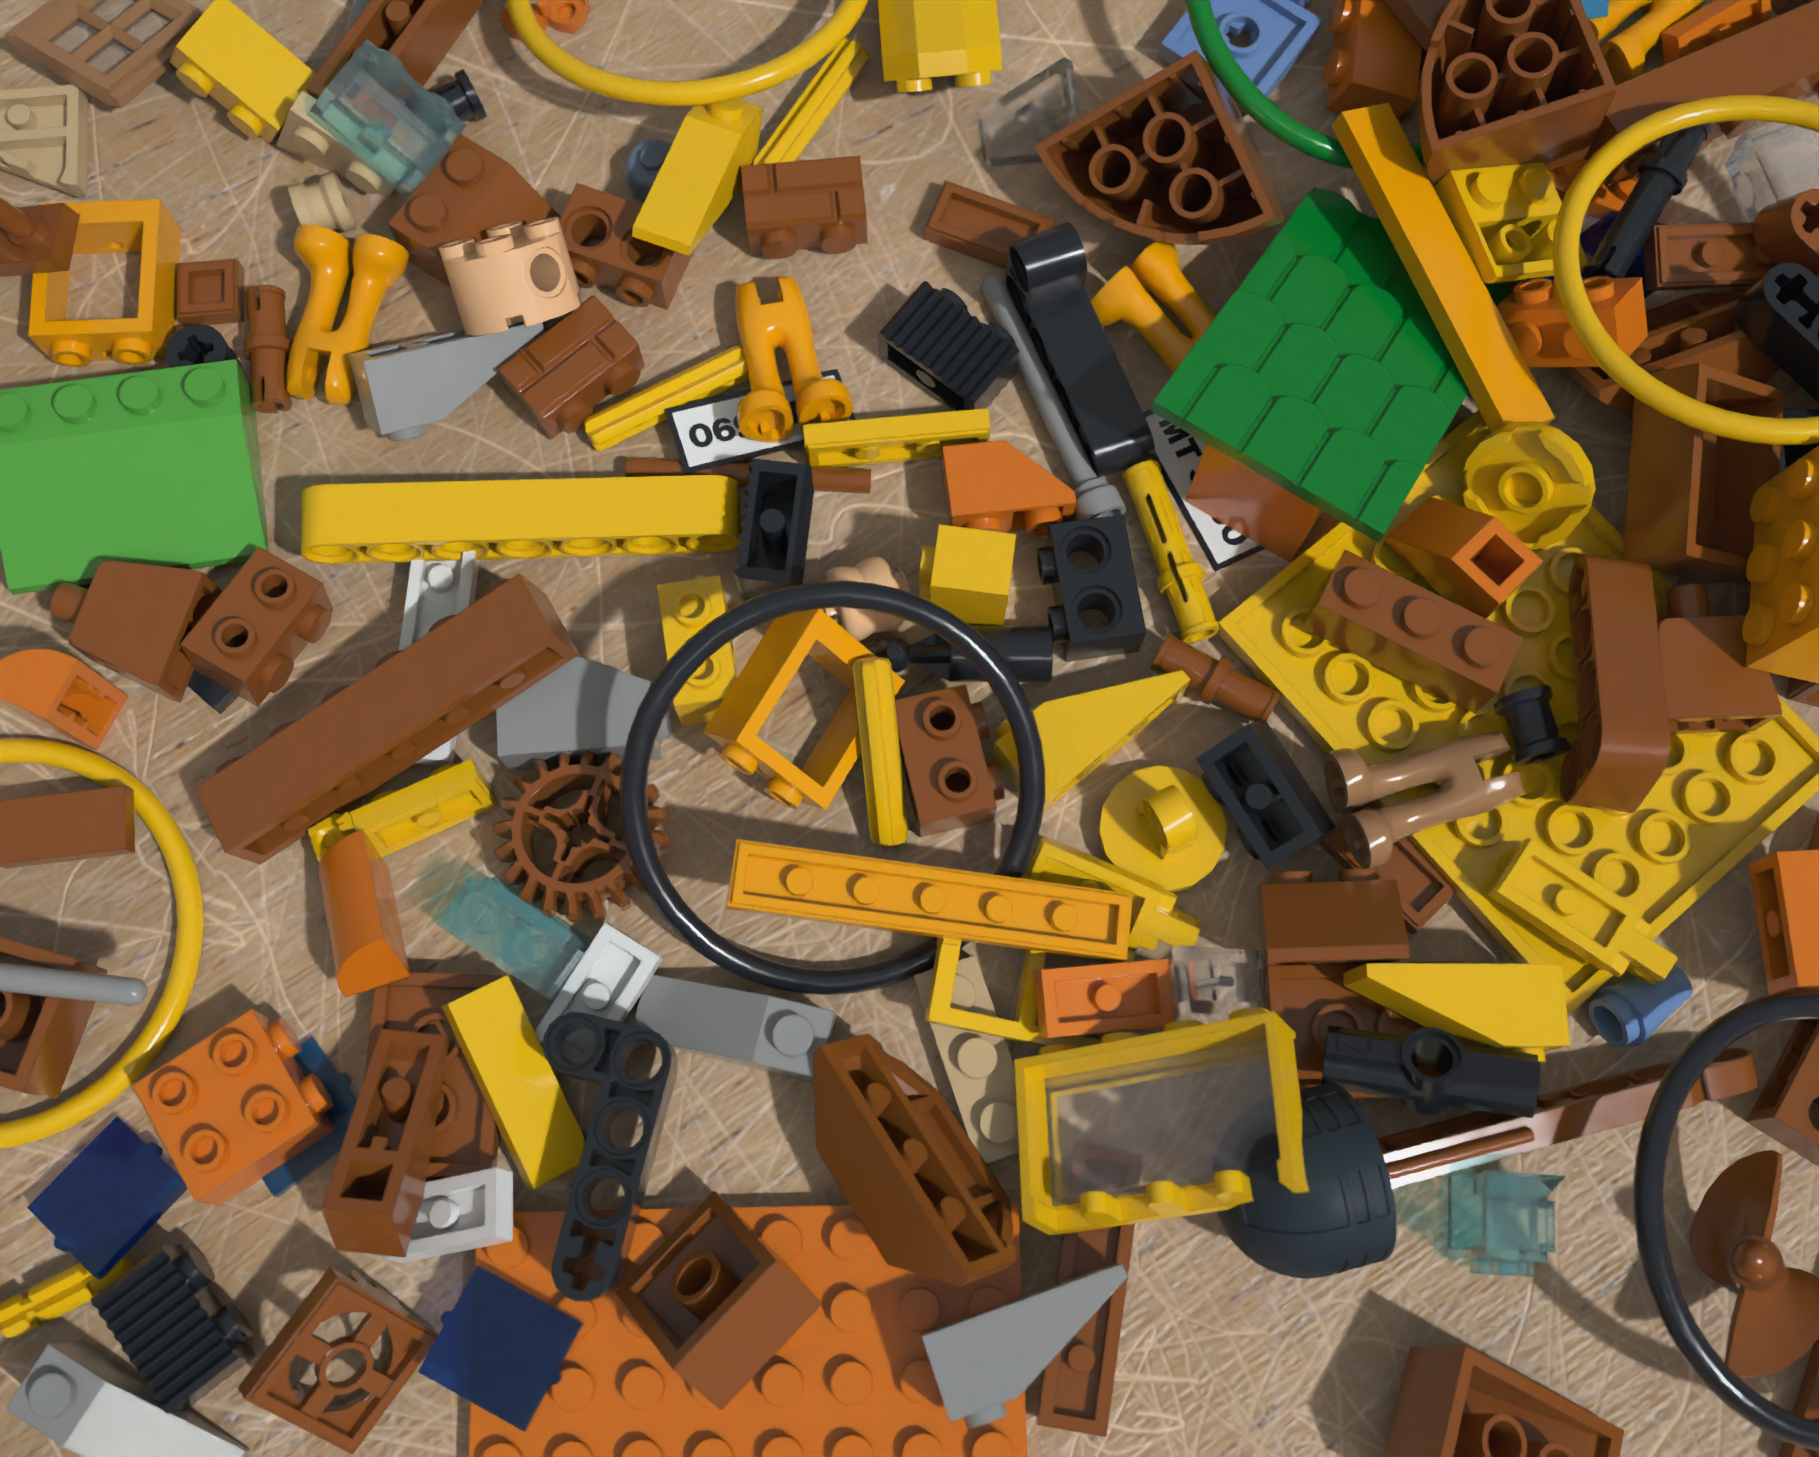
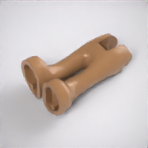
[1323,732,1524,870]

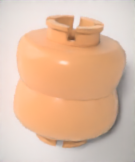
[821,556,910,642]

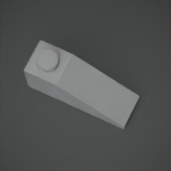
[348,322,545,441]
[633,975,837,1083]
[921,1263,1128,1429]
[5,1340,250,1457]

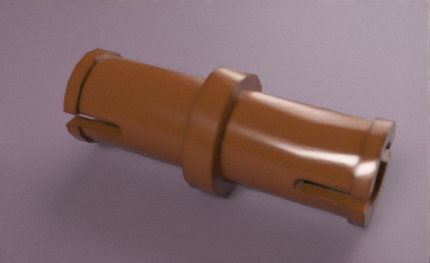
[243,285,292,413]
[1150,632,1281,722]

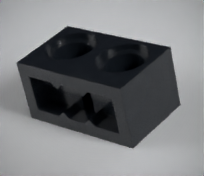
[1037,514,1147,662]

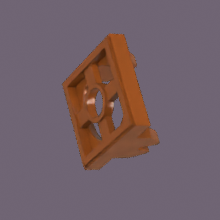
[237,1267,440,1455]

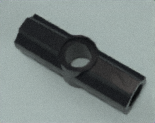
[1321,1025,1540,1118]

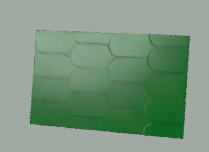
[1151,186,1511,563]

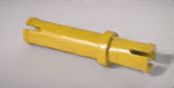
[1122,461,1221,644]

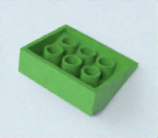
[0,359,269,595]

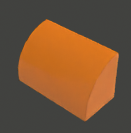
[0,648,128,751]
[318,829,410,998]

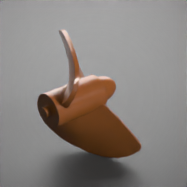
[1690,1150,1819,1378]

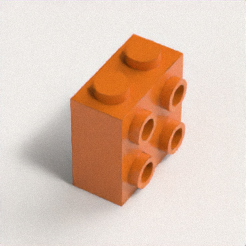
[132,1009,337,1206]

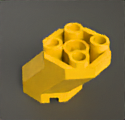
[878,0,1003,93]

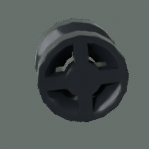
[165,324,242,370]

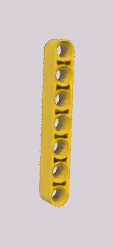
[301,475,741,564]

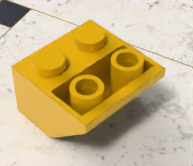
[1433,162,1589,284]

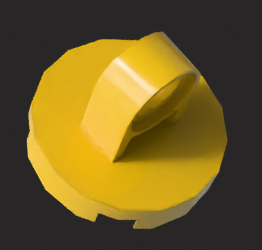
[1463,421,1596,548]
[1097,765,1227,894]

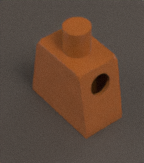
[50,560,223,703]
[1657,584,1782,735]

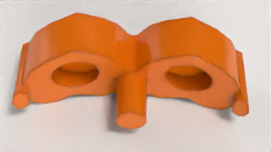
[499,0,590,41]

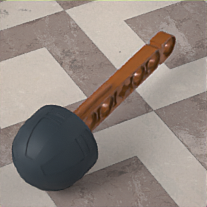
[1212,1048,1758,1279]

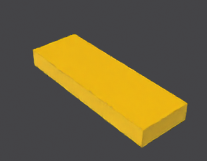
[803,408,991,468]
[442,975,586,1190]

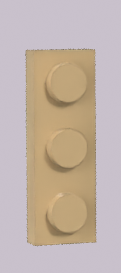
[913,955,1019,1164]

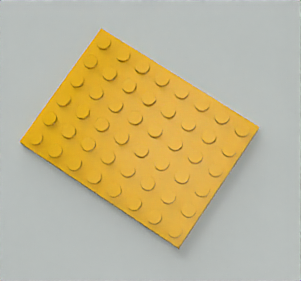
[1218,410,1819,1014]

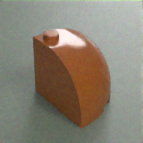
[1417,0,1617,185]
[1034,50,1284,246]

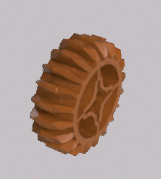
[493,750,670,923]

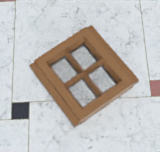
[6,0,204,109]

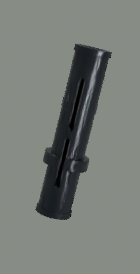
[1584,124,1711,278]

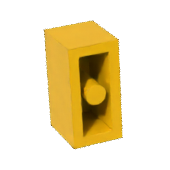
[170,0,316,144]
[918,524,1016,626]

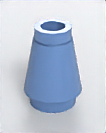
[1589,965,1693,1047]

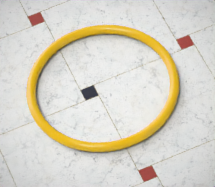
[506,0,869,107]
[1552,95,1819,445]
[0,738,204,1149]

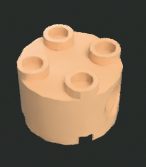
[438,217,582,336]

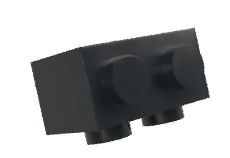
[1196,720,1336,870]

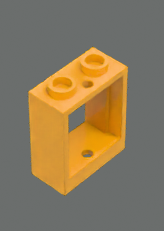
[28,199,181,367]
[703,609,905,810]

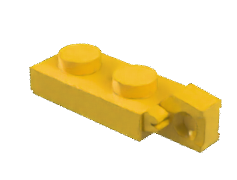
[308,758,497,863]
[1025,835,1202,953]
[1487,837,1678,985]

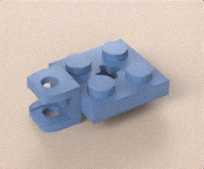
[1159,0,1323,113]

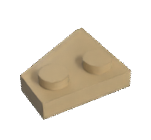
[0,84,88,197]
[276,90,410,198]

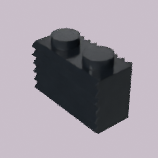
[878,281,1020,411]
[733,459,814,602]
[91,1245,256,1414]

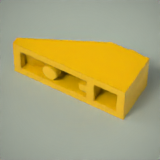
[632,98,763,256]
[992,670,1191,813]
[1343,963,1570,1064]

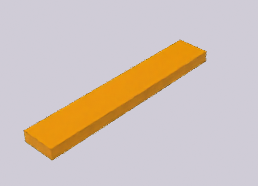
[1331,102,1555,432]
[726,839,1133,962]

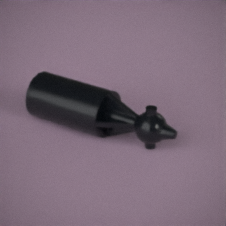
[867,626,1053,682]

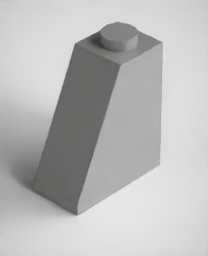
[496,656,671,772]

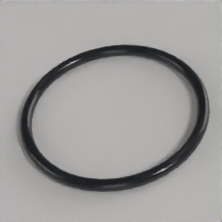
[619,580,1045,995]
[1633,991,1819,1451]

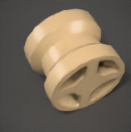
[288,171,357,232]

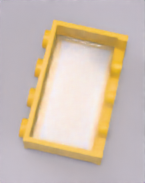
[1014,1007,1309,1236]

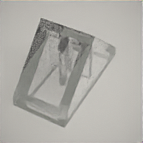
[977,57,1080,167]
[1161,945,1266,1023]

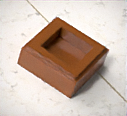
[177,259,244,327]

